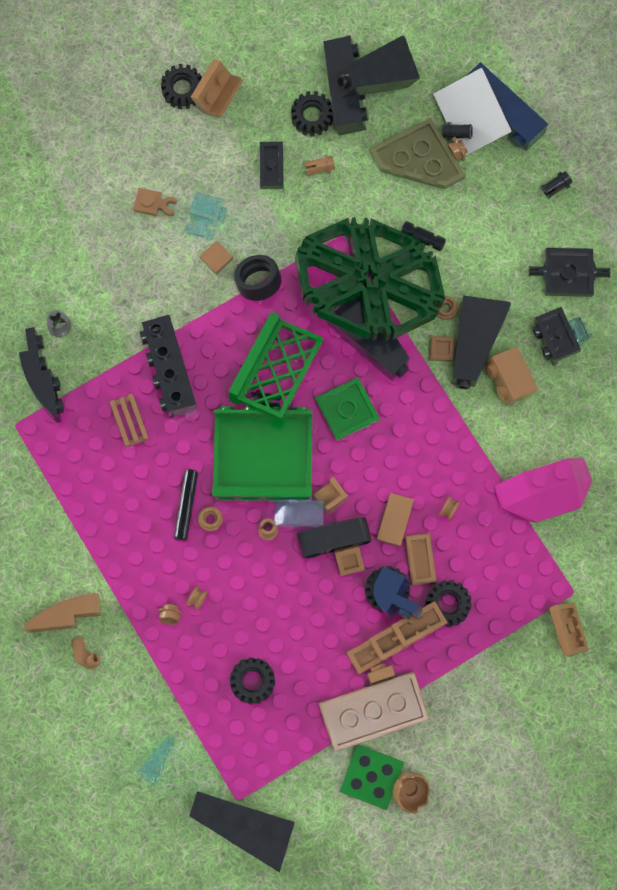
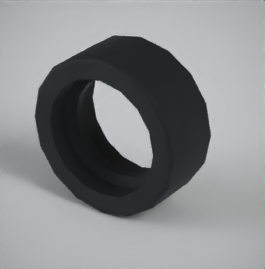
[234,255,282,301]

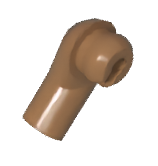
[71,637,101,669]

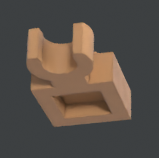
[133,188,177,216]

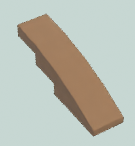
[346,601,447,675]

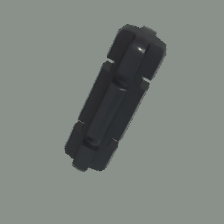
[401,221,446,251]

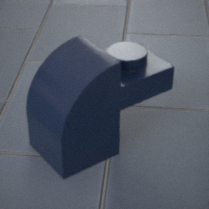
[374,566,423,620]

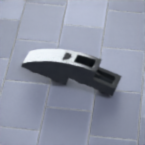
[19,327,64,423]

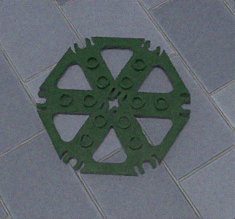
[295,217,445,340]

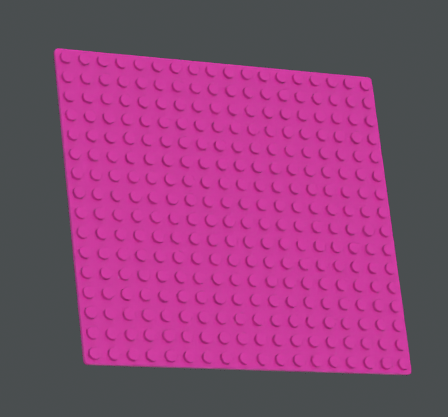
[15,236,574,800]

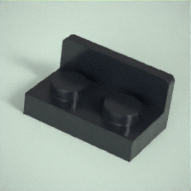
[532,306,581,366]

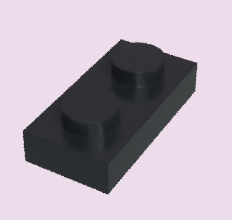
[260,141,284,189]

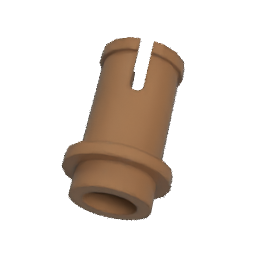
[305,155,335,176]
[259,519,278,541]

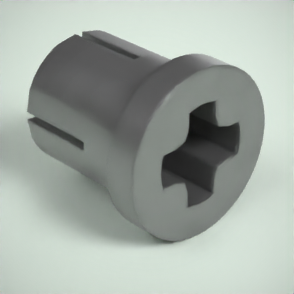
[47,310,72,337]

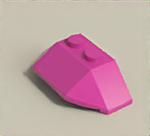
[494,458,592,523]

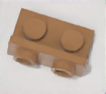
[191,59,243,118]
[549,603,589,657]

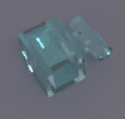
[185,191,227,240]

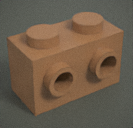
[486,347,538,406]

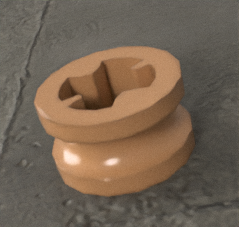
[439,496,460,521]
[186,586,208,611]

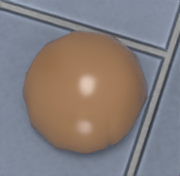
[392,772,430,814]

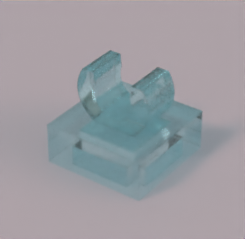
[569,317,592,346]

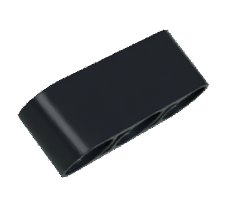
[297,517,372,559]

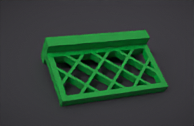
[228,312,324,421]

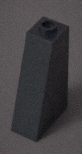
[334,36,420,98]
[451,295,511,390]
[328,297,410,381]

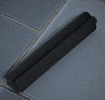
[174,469,198,541]

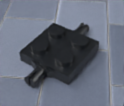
[528,248,611,297]

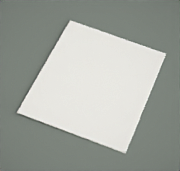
[434,68,512,155]

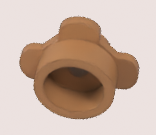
[448,137,468,161]

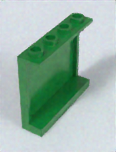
[212,406,312,502]

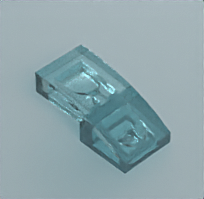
[274,500,325,527]

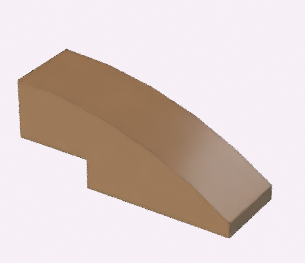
[24,593,101,633]

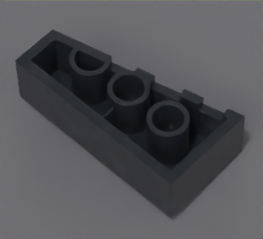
[189,791,295,873]

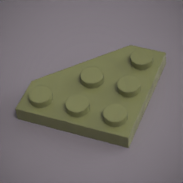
[369,118,466,189]

